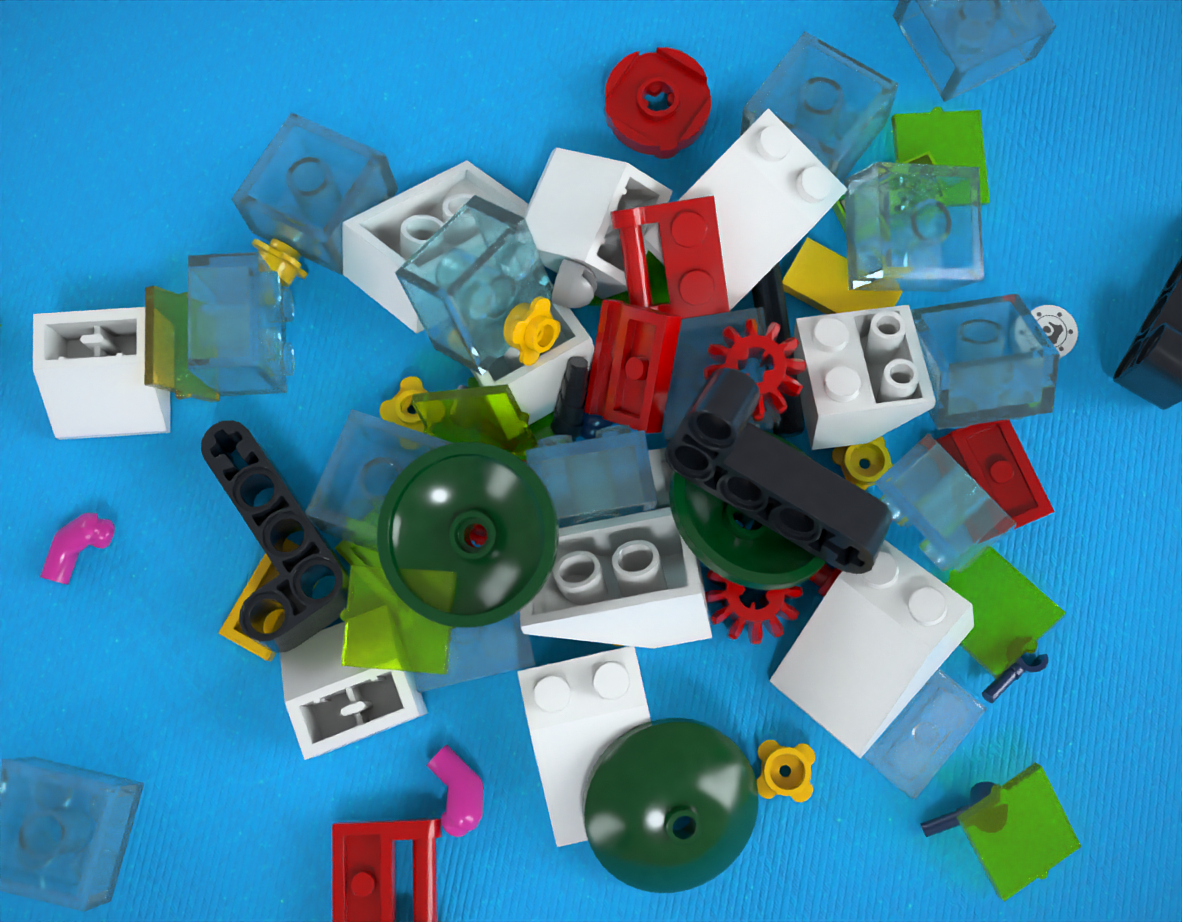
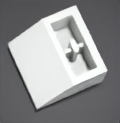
[510,148,673,299]
[793,305,936,450]
[33,307,170,440]
[280,605,428,760]

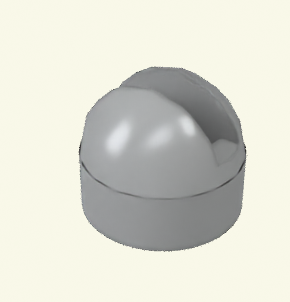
[551,259,597,308]

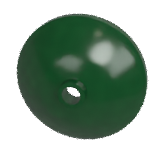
[669,430,826,590]
[377,442,559,628]
[582,718,759,893]

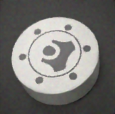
[1016,305,1078,363]

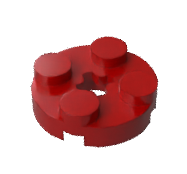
[605,47,711,159]

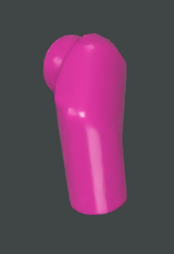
[40,512,115,585]
[426,745,484,837]

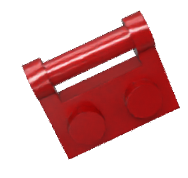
[610,195,730,319]
[332,818,442,922]

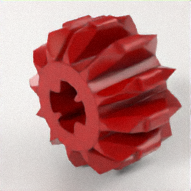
[704,318,806,421]
[705,569,803,644]

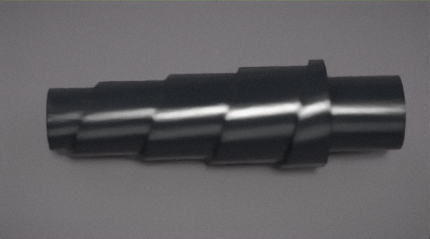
[550,357,589,454]

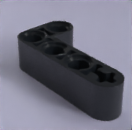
[1113,256,1182,410]
[664,368,892,574]
[201,420,356,653]

